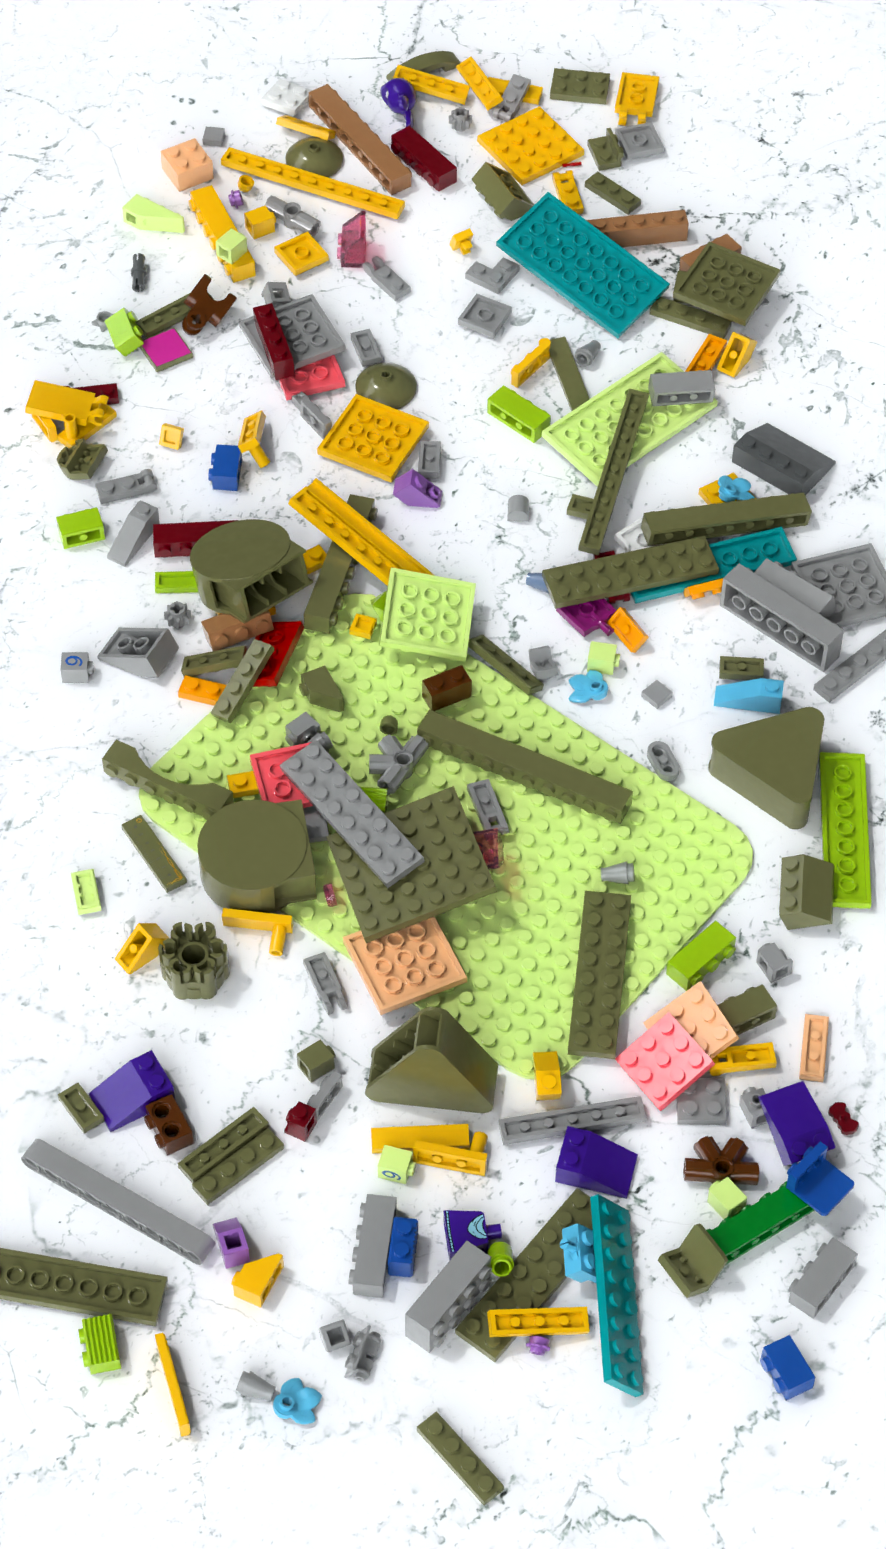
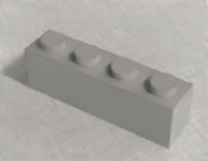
[754,558,837,619]
[348,1194,397,1298]

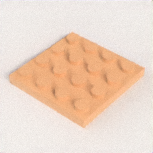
[343,916,467,1015]

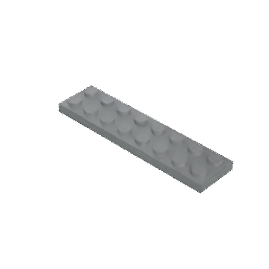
[280,740,425,888]

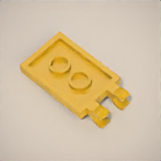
[615,72,659,126]
[25,380,109,426]

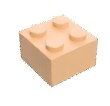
[160,138,214,192]

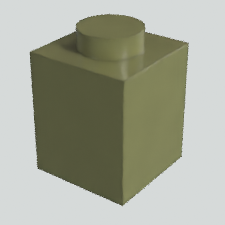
[297,1039,336,1083]

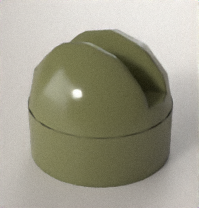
[380,715,398,735]

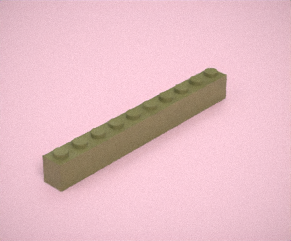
[417,709,633,824]

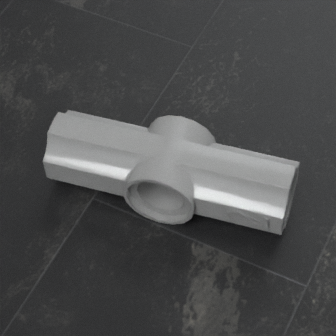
[264,195,321,236]

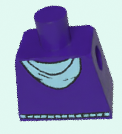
[443,1210,502,1261]

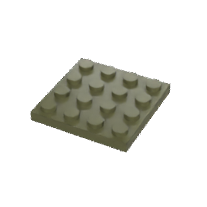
[673,242,781,326]

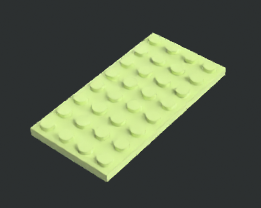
[542,352,718,487]

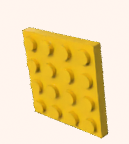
[477,106,584,185]
[317,394,429,483]

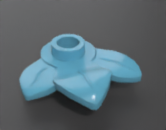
[718,475,755,502]
[568,670,608,703]
[273,1378,322,1424]

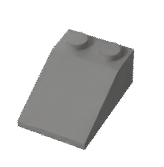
[97,627,179,678]

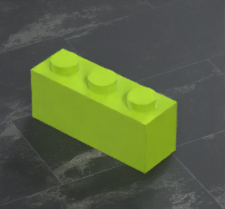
[487,385,551,443]
[666,920,736,991]

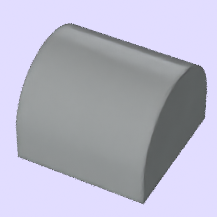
[507,495,529,521]
[319,1319,352,1352]

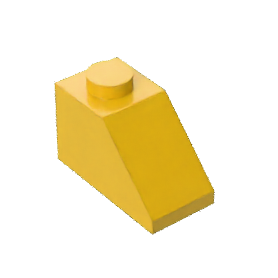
[716,332,758,378]
[115,923,169,974]
[533,1051,562,1101]
[231,1253,284,1308]

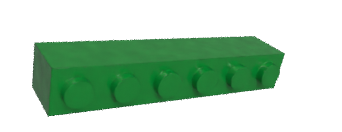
[706,1181,815,1265]

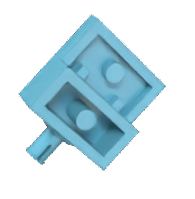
[560,1223,596,1283]

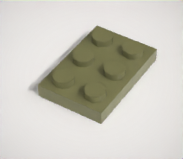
[550,68,610,105]

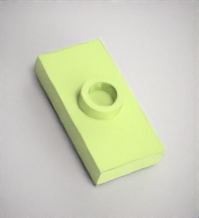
[71,869,102,915]

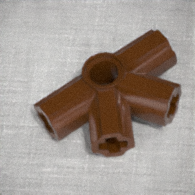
[683,1136,759,1185]

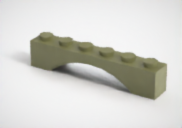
[102,739,234,820]

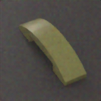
[386,51,461,81]

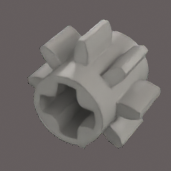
[449,107,472,132]
[164,601,191,629]

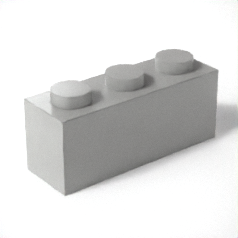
[648,370,715,406]
[788,1237,858,1319]

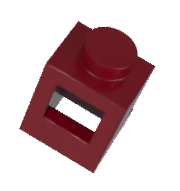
[284,1101,317,1142]

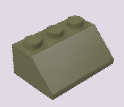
[472,162,534,221]
[779,854,834,930]

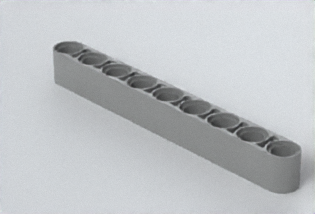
[21,1139,216,1265]

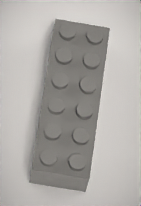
[720,563,844,672]

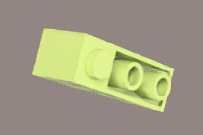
[122,194,185,233]

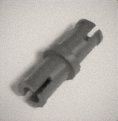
[131,253,147,292]

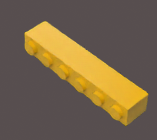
[188,185,256,283]

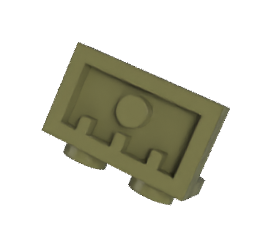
[587,128,624,171]

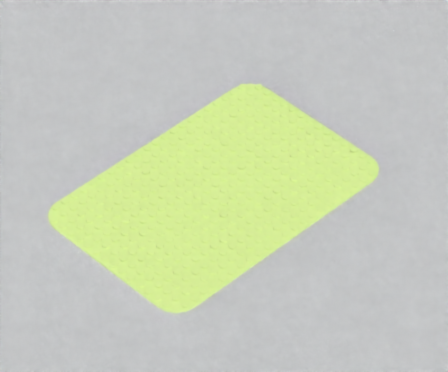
[139,593,753,1080]

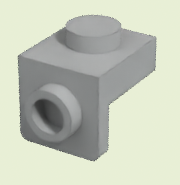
[528,645,558,680]

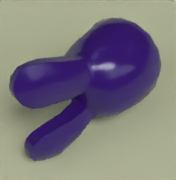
[380,78,416,128]

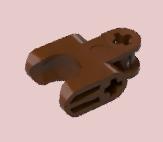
[182,274,237,336]

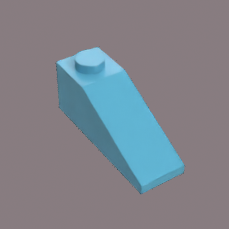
[714,678,784,714]

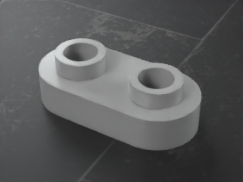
[647,741,679,781]

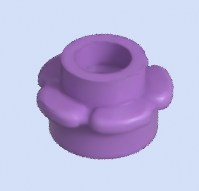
[228,190,244,209]
[526,1336,550,1355]

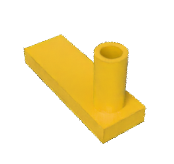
[57,403,117,448]
[238,410,270,468]
[222,908,294,956]
[413,1132,488,1176]

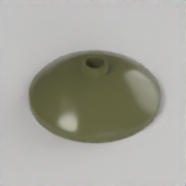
[285,137,343,178]
[355,363,417,409]

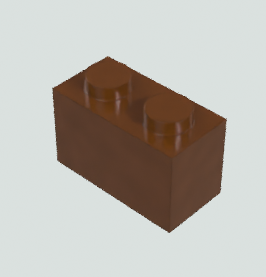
[422,665,472,711]

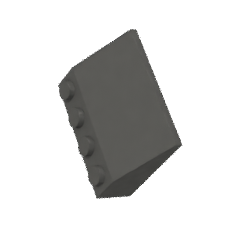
[732,423,836,496]

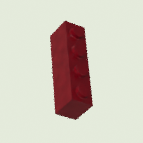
[391,125,457,192]
[253,303,295,380]
[153,520,238,558]

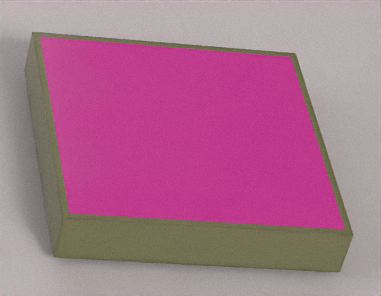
[139,328,193,372]

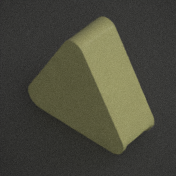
[708,707,825,829]
[365,1007,498,1113]

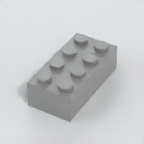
[405,1241,492,1353]

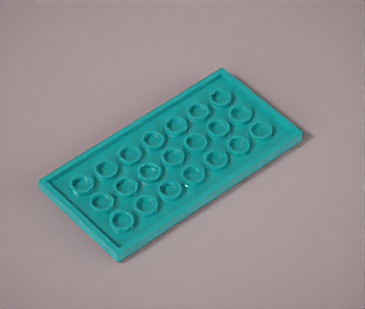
[496,192,670,339]

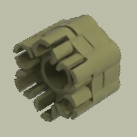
[158,922,230,1000]

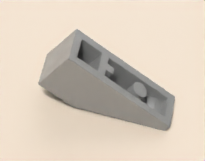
[107,500,160,567]

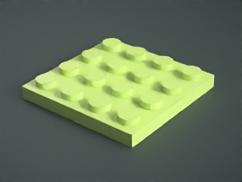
[379,567,476,662]

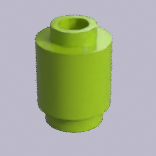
[487,1241,514,1277]

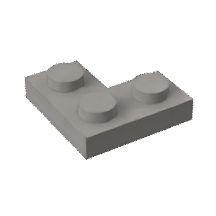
[465,257,520,294]

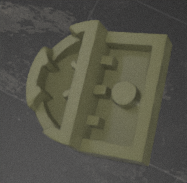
[57,439,108,480]

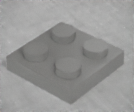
[615,122,664,160]
[458,293,512,338]
[676,1078,727,1125]

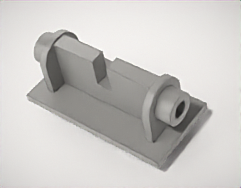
[344,1325,381,1382]

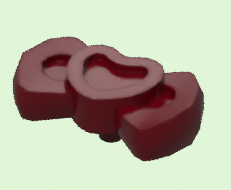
[828,1102,859,1135]

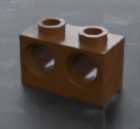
[144,1094,194,1156]

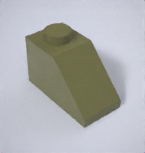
[299,666,344,712]

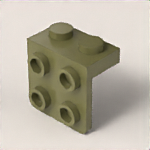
[658,1223,728,1298]

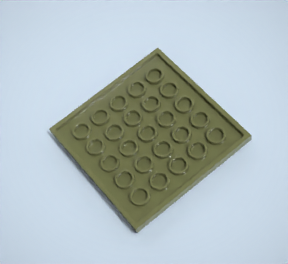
[326,786,497,943]

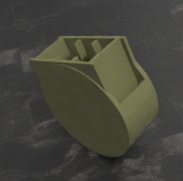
[190,519,313,624]
[197,799,317,913]

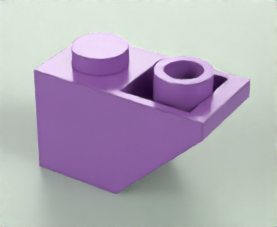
[393,469,442,508]
[213,1217,250,1269]

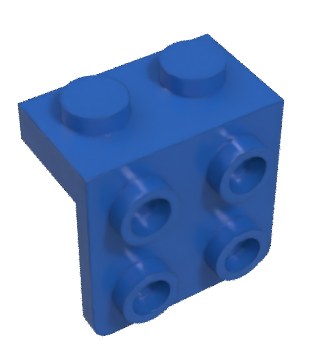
[786,1141,854,1216]

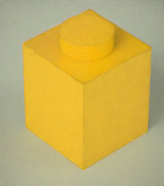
[244,205,276,239]

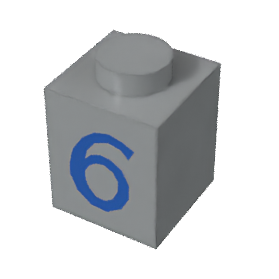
[60,652,94,683]

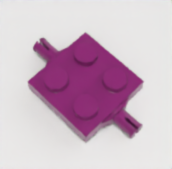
[556,599,617,637]

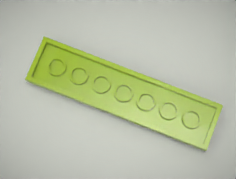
[819,752,872,909]

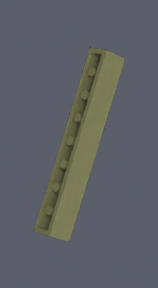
[641,492,812,546]
[304,494,378,634]

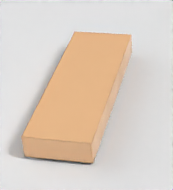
[799,1014,829,1082]

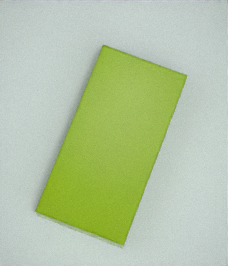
[155,571,198,593]

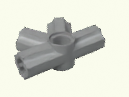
[369,734,429,795]

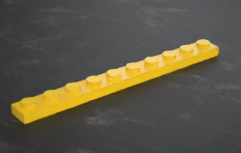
[221,147,405,219]

